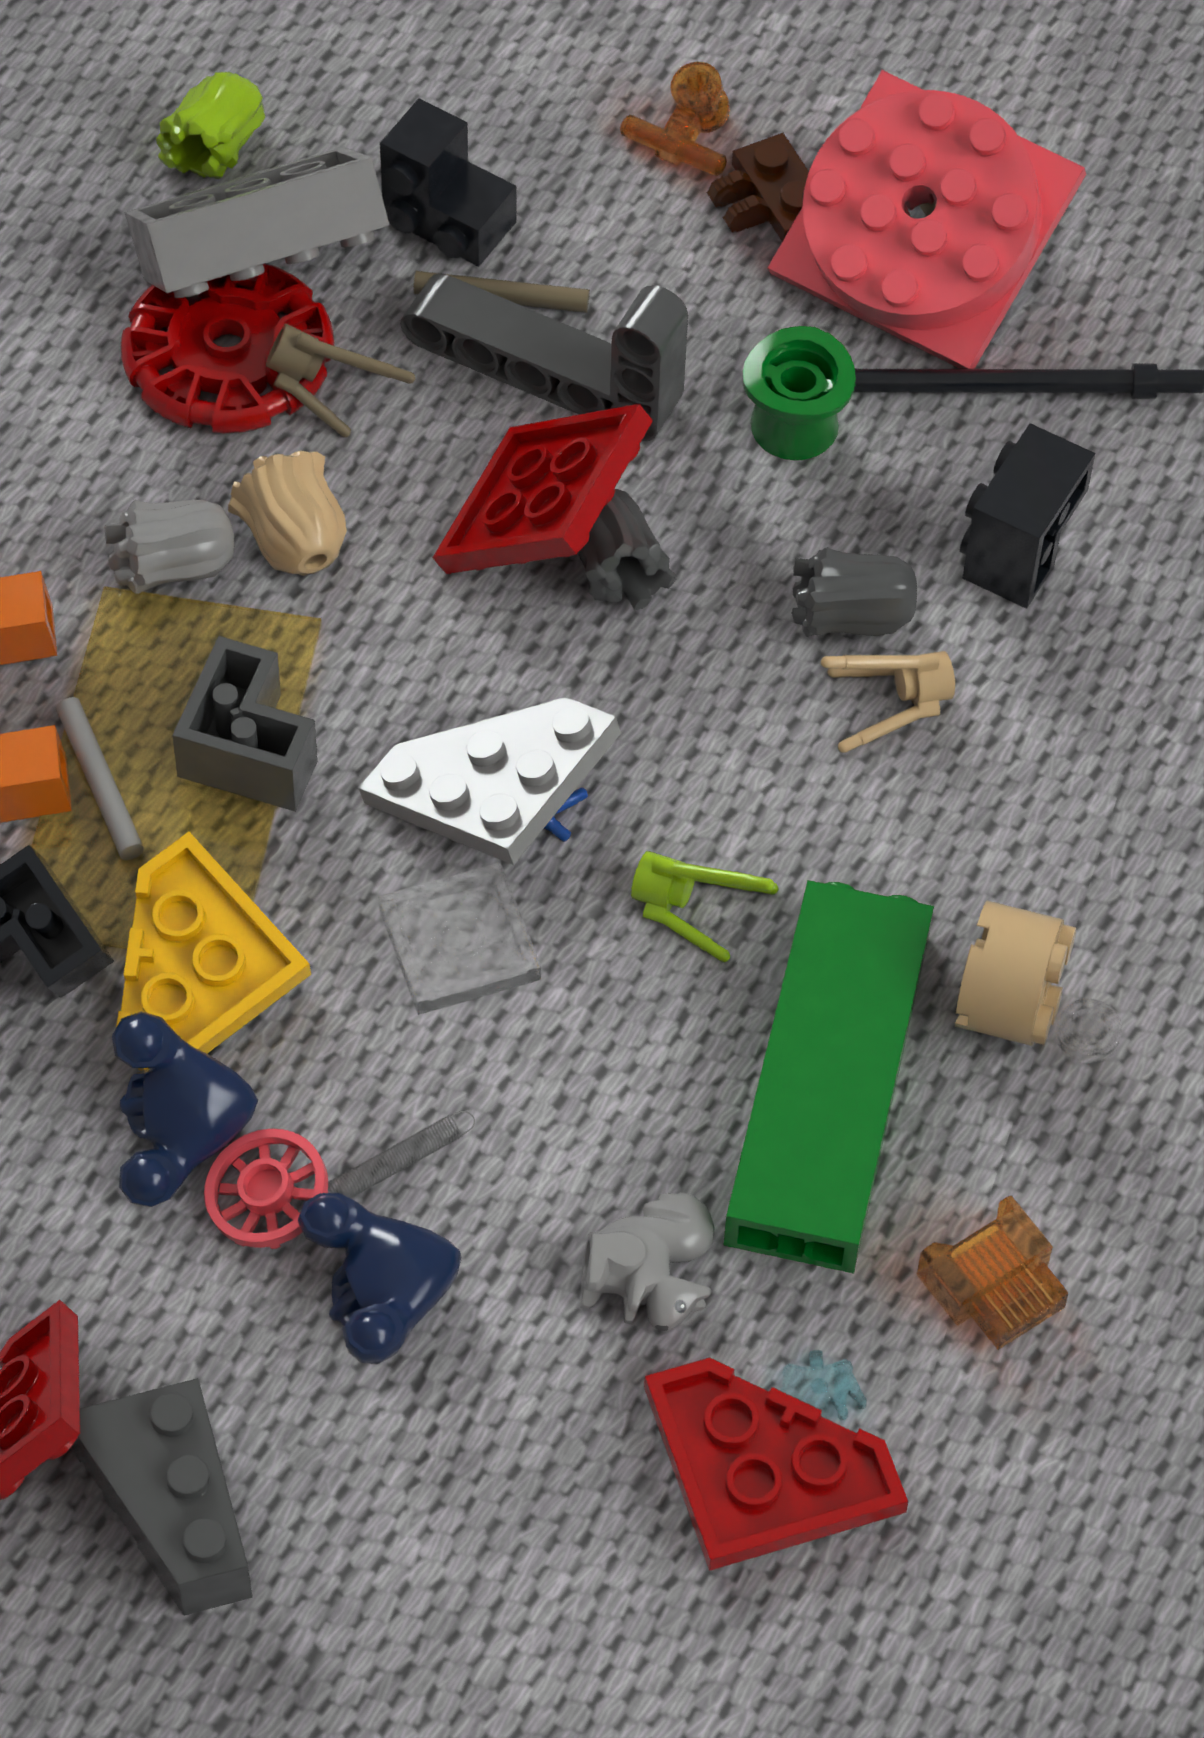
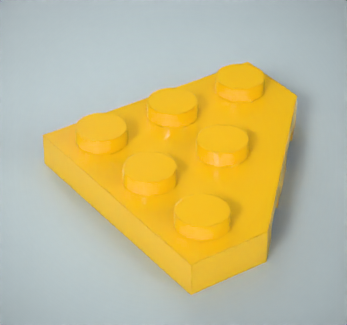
[116,831,311,1072]

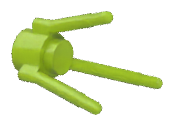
[631,851,779,962]

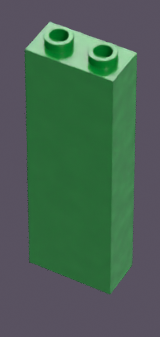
[723,880,934,1274]

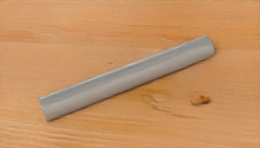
[56,697,144,860]

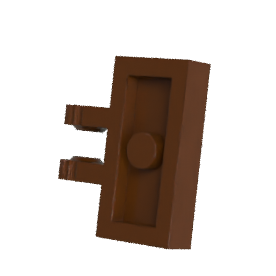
[706,133,809,242]

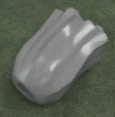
[105,499,235,594]

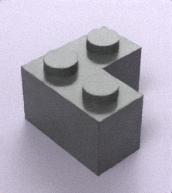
[172,636,318,812]

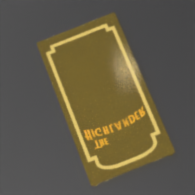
[32,586,322,949]

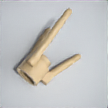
[821,651,955,753]

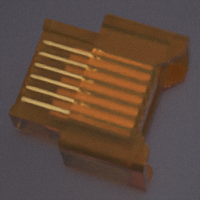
[917,1195,1069,1350]

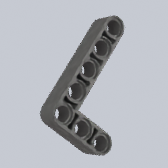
[400,274,688,441]

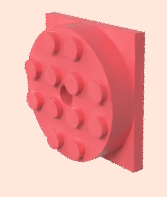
[767,70,1086,369]

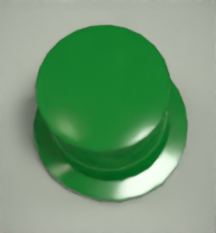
[742,326,856,461]

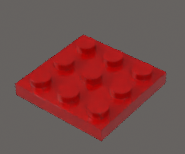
[432,404,653,574]

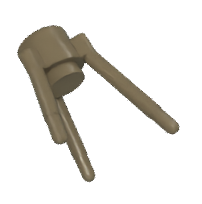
[265,323,415,437]

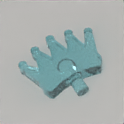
[780,1350,867,1421]

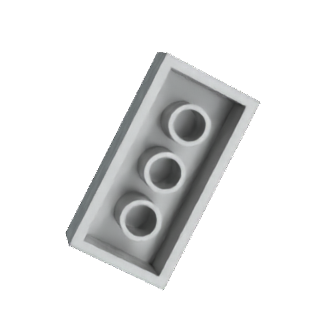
[125,147,390,298]

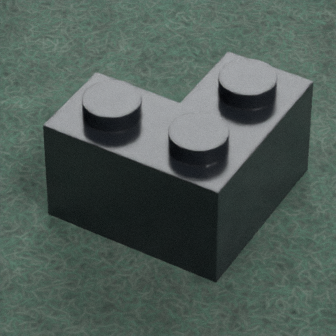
[380,98,517,267]
[959,423,1095,609]
[0,845,114,998]

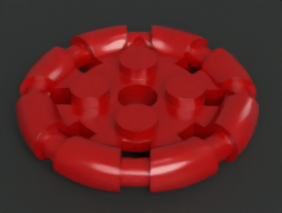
[121,263,334,434]

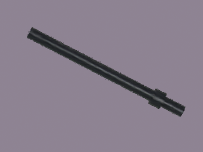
[854,363,1204,399]

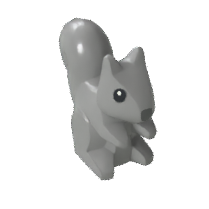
[580,1192,715,1331]

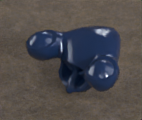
[112,1011,258,1207]
[298,1193,462,1364]

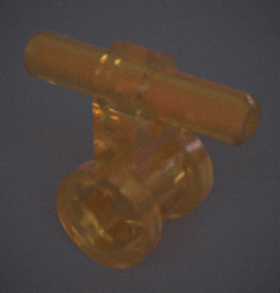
[620,62,730,176]

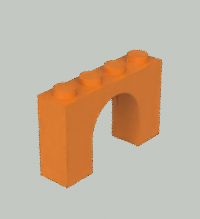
[0,571,72,823]

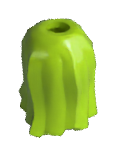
[156,72,265,179]

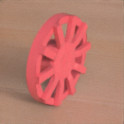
[204,1129,328,1249]

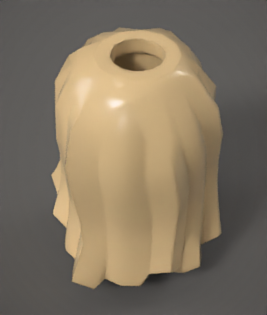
[228,451,347,576]

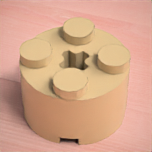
[955,900,1076,1046]

